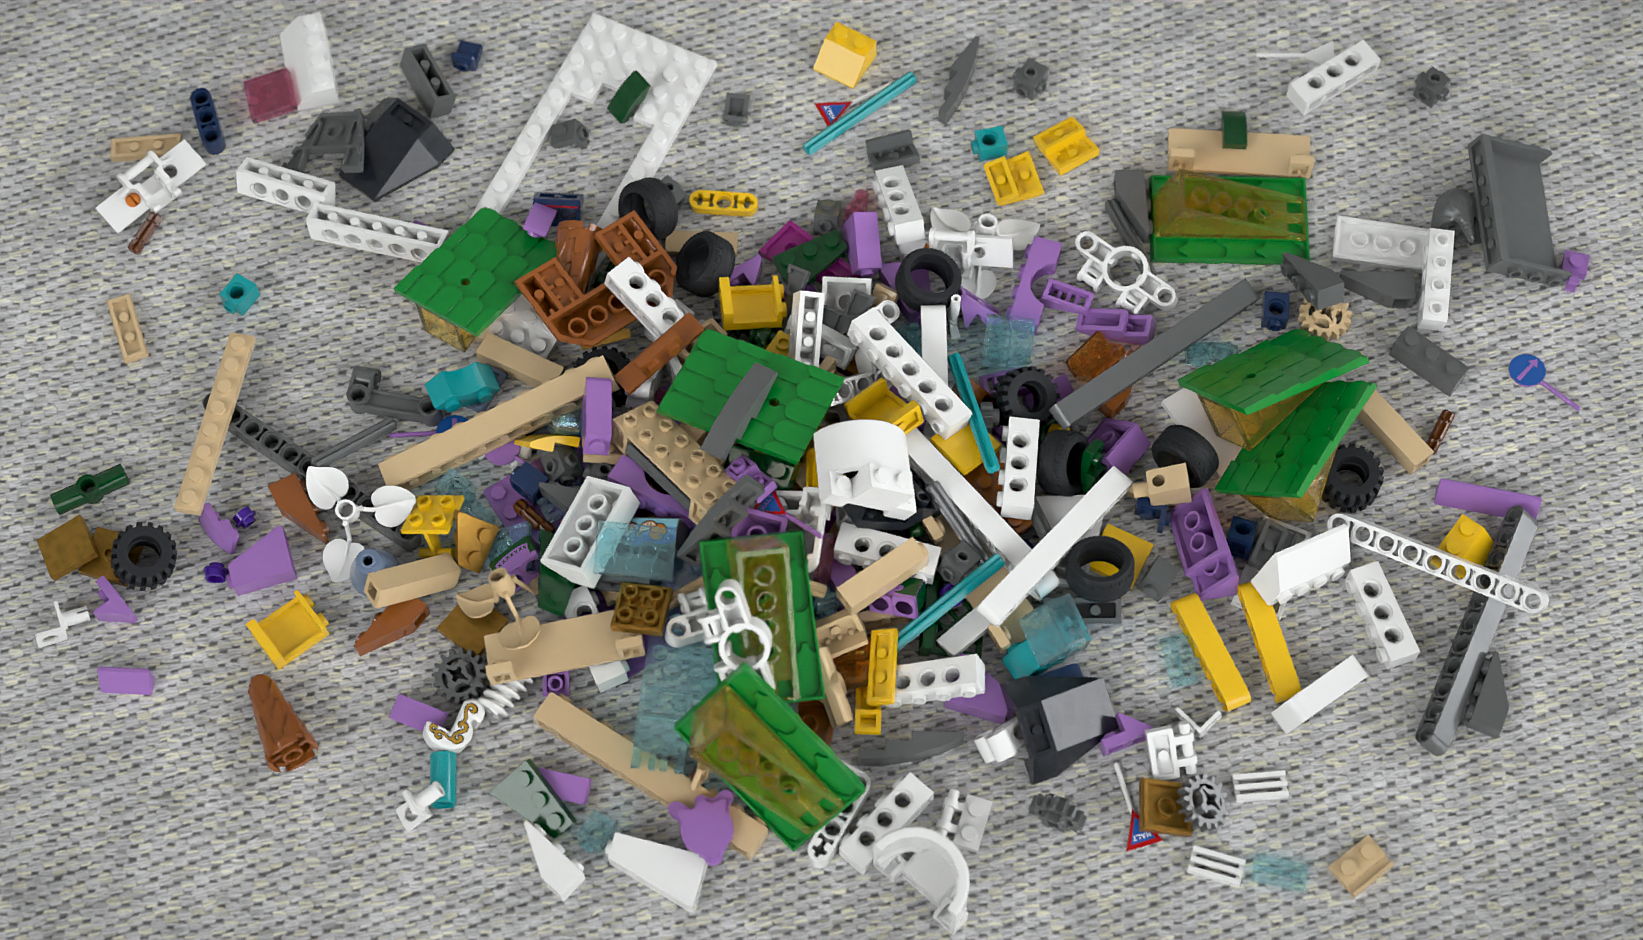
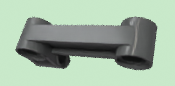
[346,365,443,427]

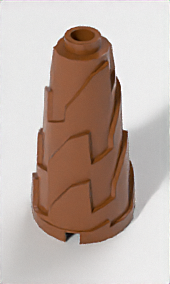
[555,220,602,295]
[248,674,318,772]

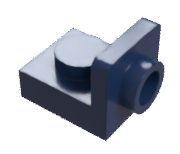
[451,40,483,72]
[1134,497,1171,534]

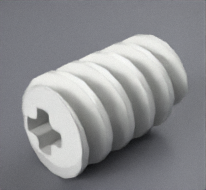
[478,678,533,719]

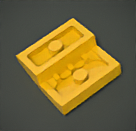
[1033,116,1100,176]
[983,151,1045,206]
[514,433,580,452]

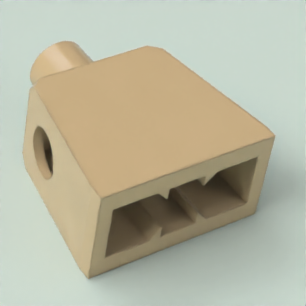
[1132,463,1192,506]

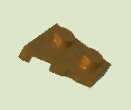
[454,509,500,574]

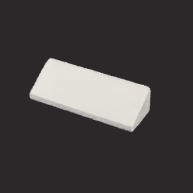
[785,315,858,370]
[936,602,992,658]

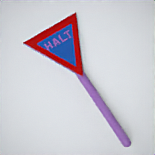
[753,490,823,539]

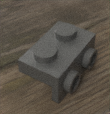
[865,129,920,173]

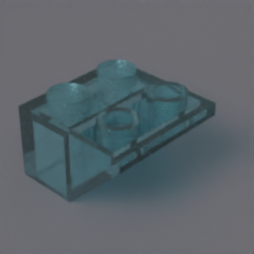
[981,313,1036,369]
[1018,593,1092,667]

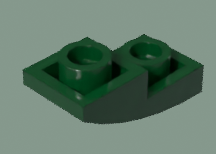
[607,70,651,124]
[1221,111,1247,150]
[1081,439,1106,495]

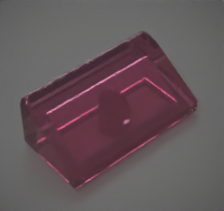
[813,533,836,585]

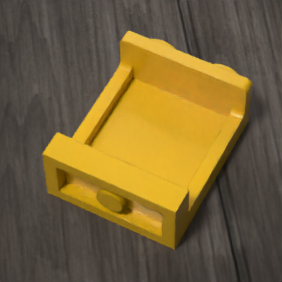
[719,275,787,331]
[844,378,924,435]
[246,589,330,670]

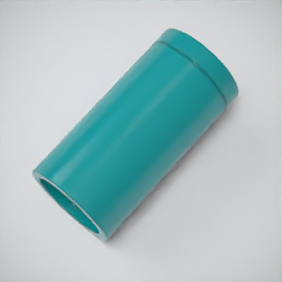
[430,751,457,809]

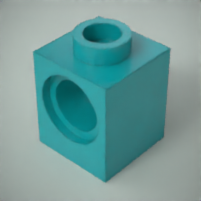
[971,125,1008,162]
[219,273,261,316]

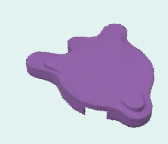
[668,790,734,866]

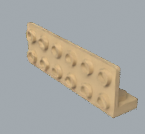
[1167,128,1314,179]
[611,401,736,525]
[922,514,1043,655]
[484,610,646,685]

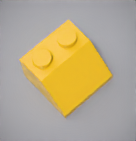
[813,21,877,89]
[1431,514,1494,579]

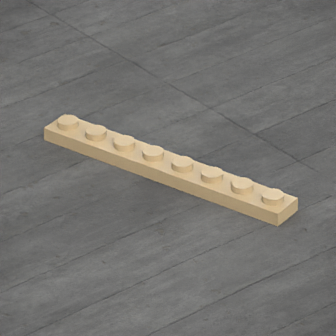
[174,332,256,516]

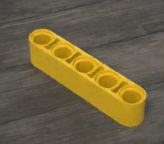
[1237,581,1302,704]
[1170,592,1251,712]

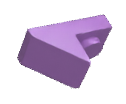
[729,255,762,287]
[958,286,1003,328]
[93,575,138,623]
[1099,712,1153,757]

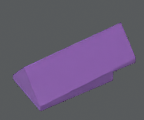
[1170,488,1239,601]

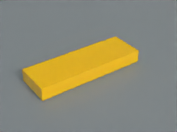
[867,628,899,706]

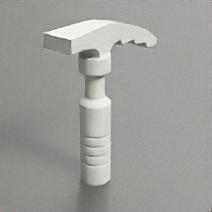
[946,294,961,340]

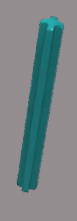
[803,71,917,155]
[947,353,1000,474]
[897,553,1005,652]

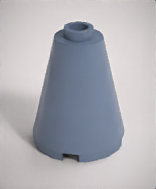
[350,548,400,596]

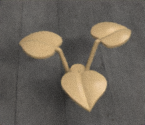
[456,568,540,650]

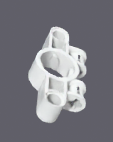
[1075,231,1178,315]
[696,579,775,690]
[665,587,762,648]

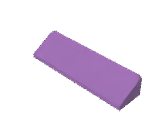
[1434,478,1542,520]

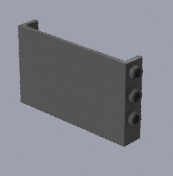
[1467,133,1572,287]

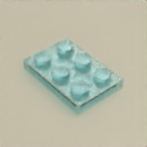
[593,520,677,582]

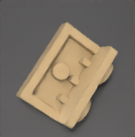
[815,609,868,659]

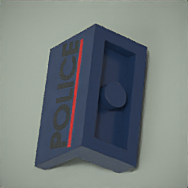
[533,192,584,227]

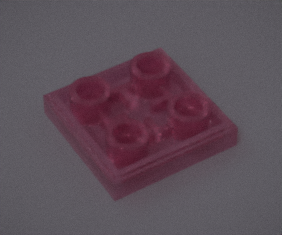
[243,67,298,124]

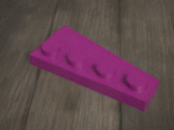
[758,220,861,284]

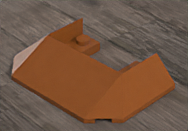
[514,210,677,348]

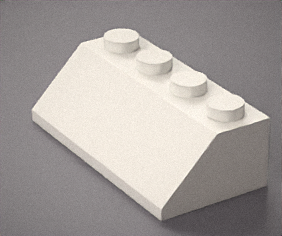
[280,12,340,112]
[540,476,640,589]
[1251,524,1351,606]

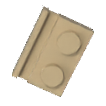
[1327,834,1395,898]

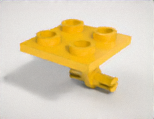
[401,495,465,559]

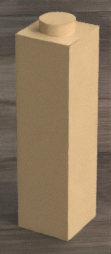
[476,333,565,388]
[1357,389,1434,475]
[836,537,929,617]
[364,553,461,609]

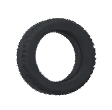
[618,177,678,240]
[675,231,735,298]
[895,248,962,313]
[1151,425,1219,488]
[1036,429,1090,497]
[1066,536,1135,603]

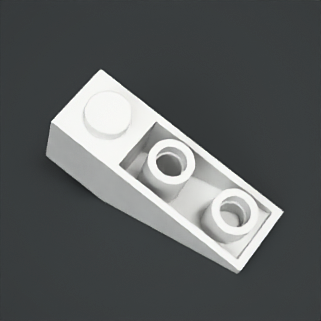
[524,820,585,902]

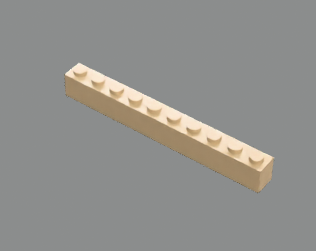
[378,355,620,491]
[533,692,769,860]

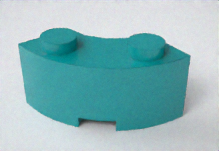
[424,362,501,412]
[1001,624,1079,679]

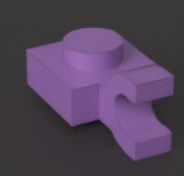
[1561,250,1589,293]

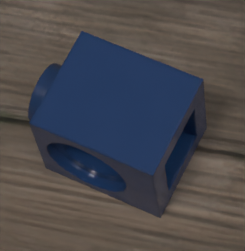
[1261,291,1290,331]
[509,461,549,506]
[1226,515,1258,560]

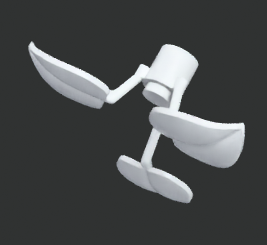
[930,207,1040,300]
[306,466,416,583]

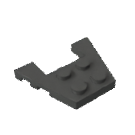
[281,111,365,173]
[782,264,876,336]

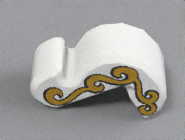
[423,699,485,754]

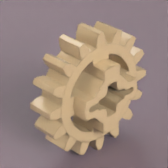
[1297,298,1352,341]

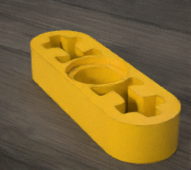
[689,190,758,217]

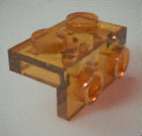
[1065,331,1126,383]

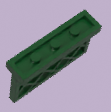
[918,560,983,659]

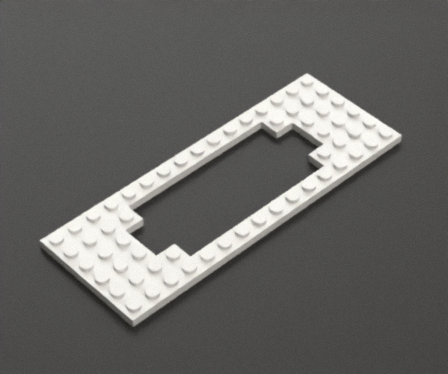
[416,13,717,360]

